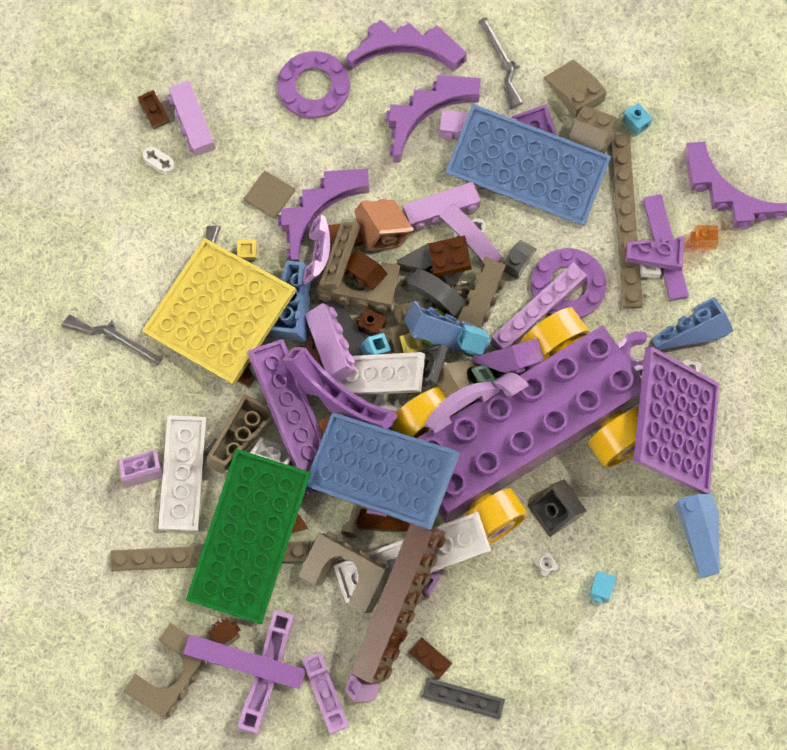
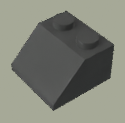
[528,479,587,537]

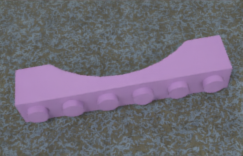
[491,262,587,350]
[237,610,295,736]

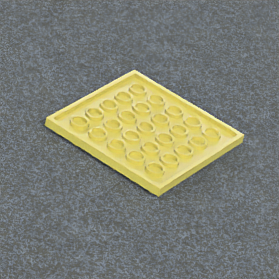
[142,238,297,386]

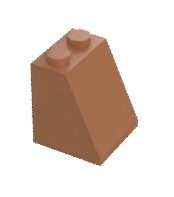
[354,199,413,251]

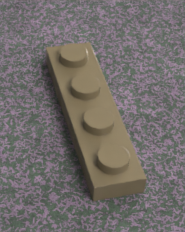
[319,222,360,289]

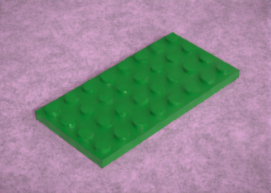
[186,448,311,625]

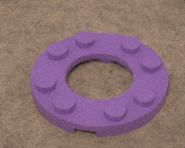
[277,51,350,119]
[531,248,606,319]

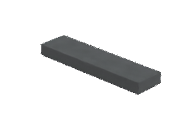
[422,677,505,720]

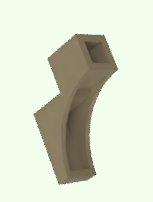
[379,299,425,354]

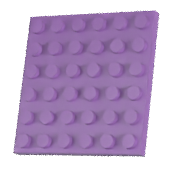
[634,346,719,494]

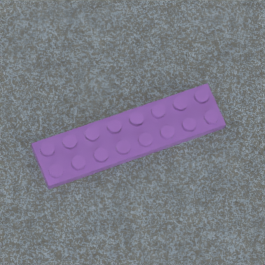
[247,339,323,496]

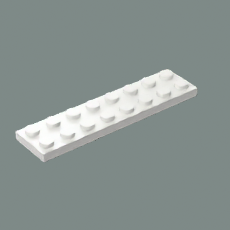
[334,512,491,604]

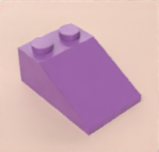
[471,338,544,374]

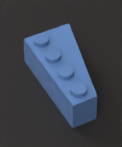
[269,261,312,342]

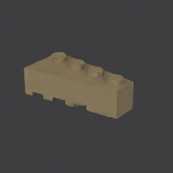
[458,257,506,330]
[206,394,275,474]

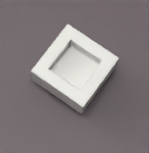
[640,264,661,278]

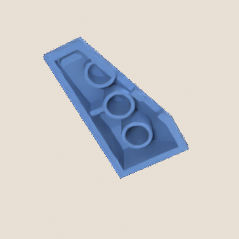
[652,297,734,350]
[675,494,720,579]

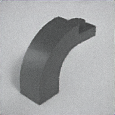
[401,268,466,316]

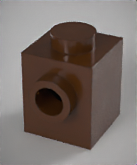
[356,309,387,336]
[208,618,240,646]

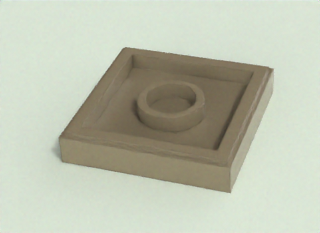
[244,170,295,219]

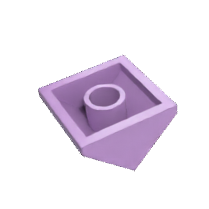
[119,449,163,488]

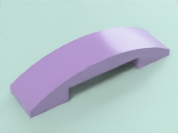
[439,203,503,264]
[303,214,330,285]
[491,372,529,396]
[425,382,501,433]
[302,652,349,735]

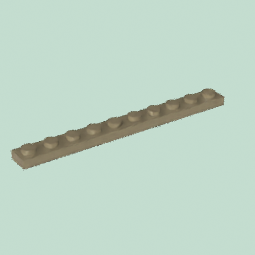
[611,134,643,308]
[111,541,309,571]

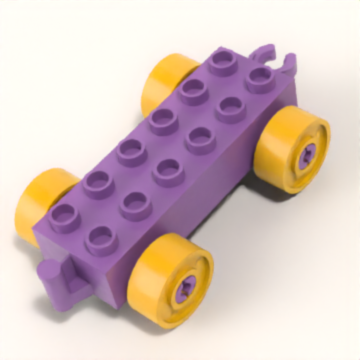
[391,308,647,545]

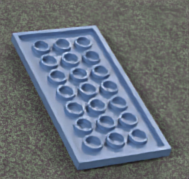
[445,104,611,226]
[307,412,460,530]

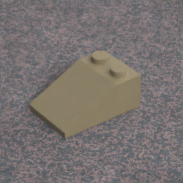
[544,59,607,119]
[568,105,619,154]

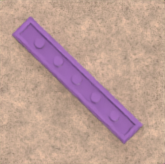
[643,194,689,301]
[183,634,306,690]

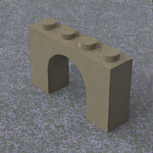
[316,252,400,313]
[437,358,482,414]
[299,531,392,613]
[123,623,209,720]

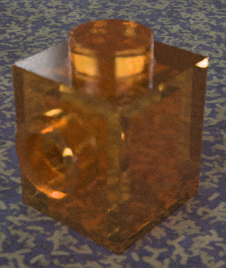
[690,225,719,250]

